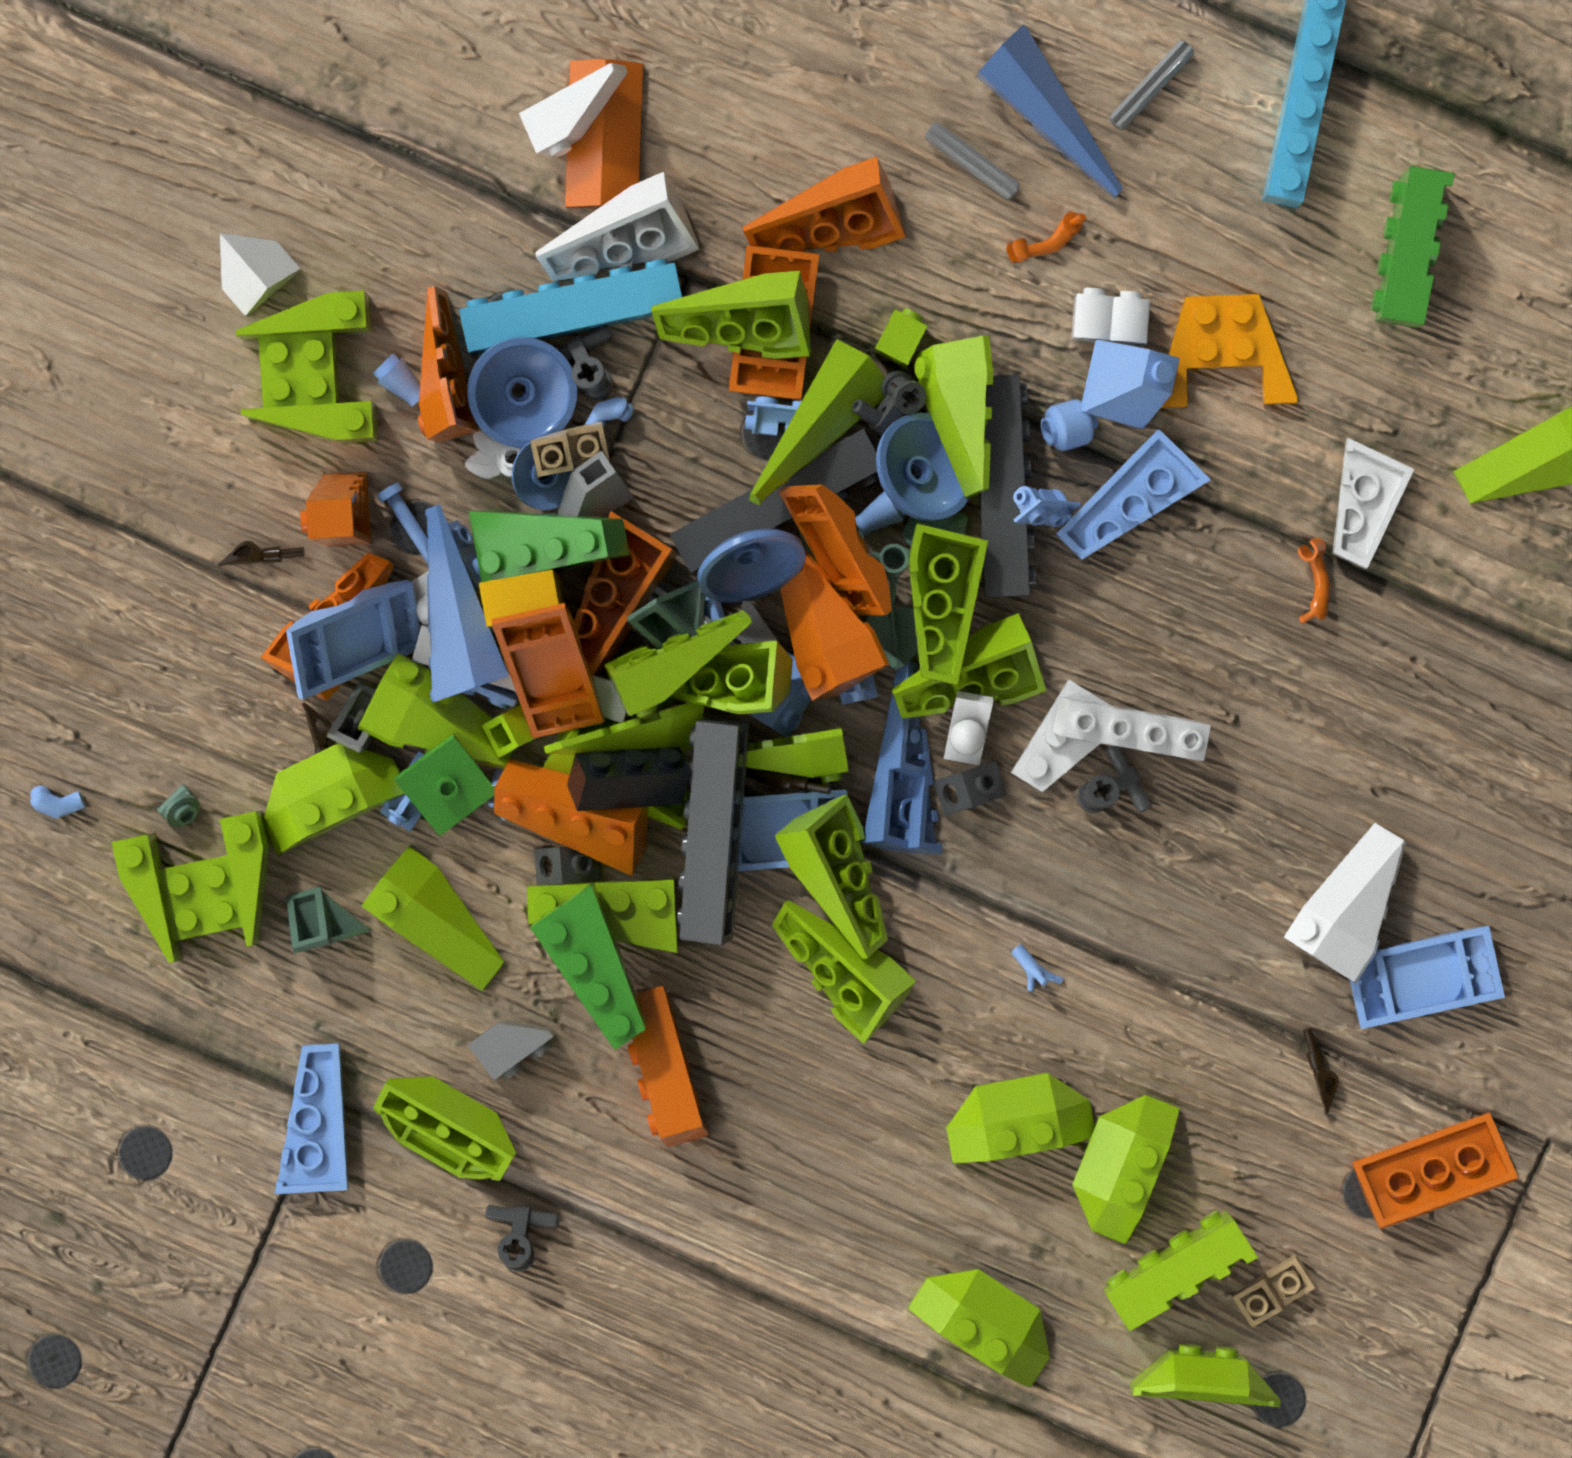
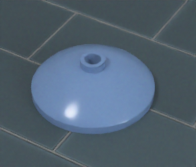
[467,337,577,448]
[876,413,970,522]
[697,529,806,603]

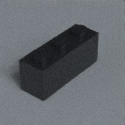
[567,747,691,811]

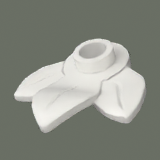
[465,426,522,480]

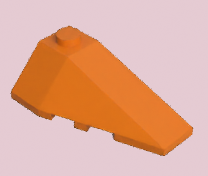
[743,157,906,252]
[418,286,479,443]
[780,548,890,701]
[260,552,394,702]

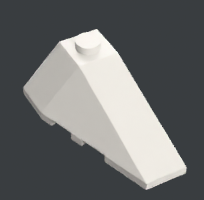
[535,172,700,281]
[1284,823,1406,983]

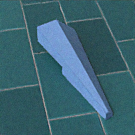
[977,24,1123,199]
[425,504,509,703]
[862,661,942,855]

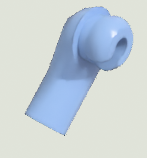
[585,397,633,428]
[30,785,86,818]

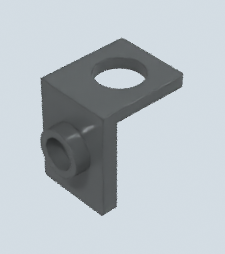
[934,761,1007,816]
[534,847,602,885]

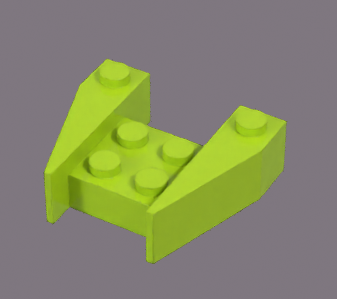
[235,290,379,443]
[111,810,270,963]

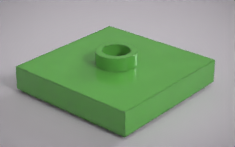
[394,734,495,836]

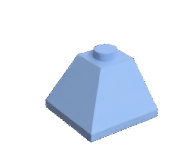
[1081,340,1180,429]

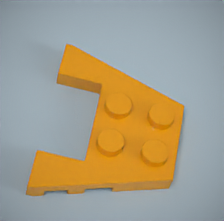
[1160,294,1298,409]

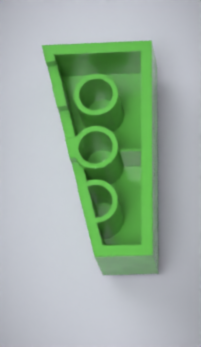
[1371,166,1455,328]
[469,510,630,582]
[530,882,647,1050]

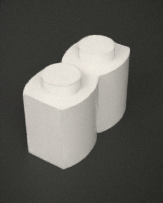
[1071,288,1150,346]

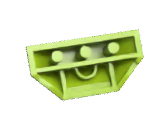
[263,743,405,855]
[946,1072,1095,1164]
[373,1076,516,1181]
[1072,1094,1180,1244]
[907,1268,1050,1388]
[1130,1344,1281,1407]

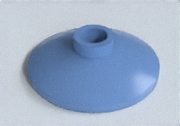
[512,442,578,510]

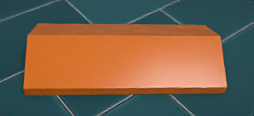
[565,59,643,209]
[1352,1112,1518,1230]

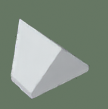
[220,233,302,317]

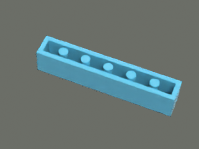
[1262,0,1346,208]
[459,259,682,356]

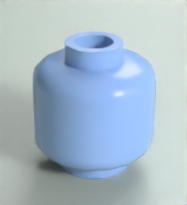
[1040,399,1098,451]

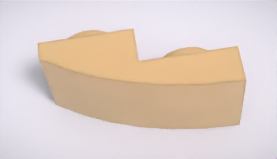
[530,421,610,477]
[1232,1254,1316,1328]

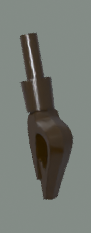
[218,540,305,567]
[302,703,332,754]
[747,769,832,794]
[1303,1027,1339,1114]

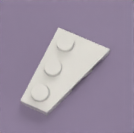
[1332,438,1414,569]
[1010,680,1110,792]

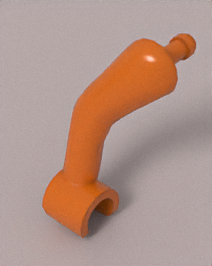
[1006,212,1086,263]
[1298,538,1330,624]

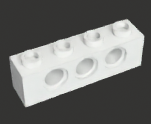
[1053,696,1211,761]

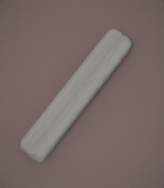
[1109,40,1194,130]
[925,122,1020,200]

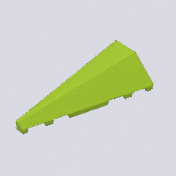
[749,339,885,506]

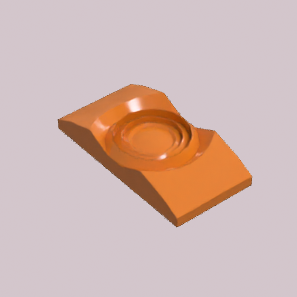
[728,245,819,401]
[778,484,892,615]
[492,603,604,738]

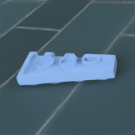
[1055,429,1211,560]
[274,1043,349,1194]

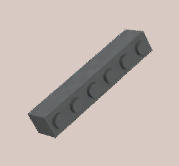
[979,374,1036,598]
[670,429,879,574]
[676,717,750,945]

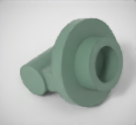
[157,784,200,827]

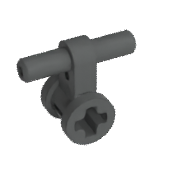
[558,326,613,400]
[852,370,926,435]
[1077,745,1151,814]
[485,1205,559,1272]

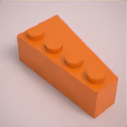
[300,471,372,547]
[574,511,678,677]
[494,759,648,876]
[627,986,710,1148]

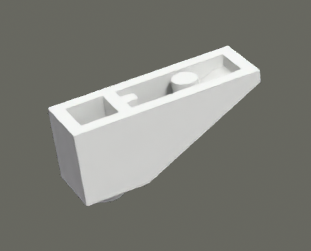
[519,63,628,158]

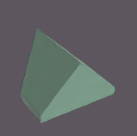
[627,581,705,649]
[286,886,371,954]

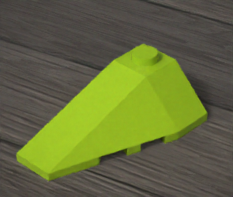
[915,336,993,497]
[1452,405,1572,504]
[909,524,988,685]
[361,845,505,991]

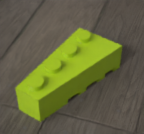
[527,878,679,953]
[1103,1210,1258,1332]

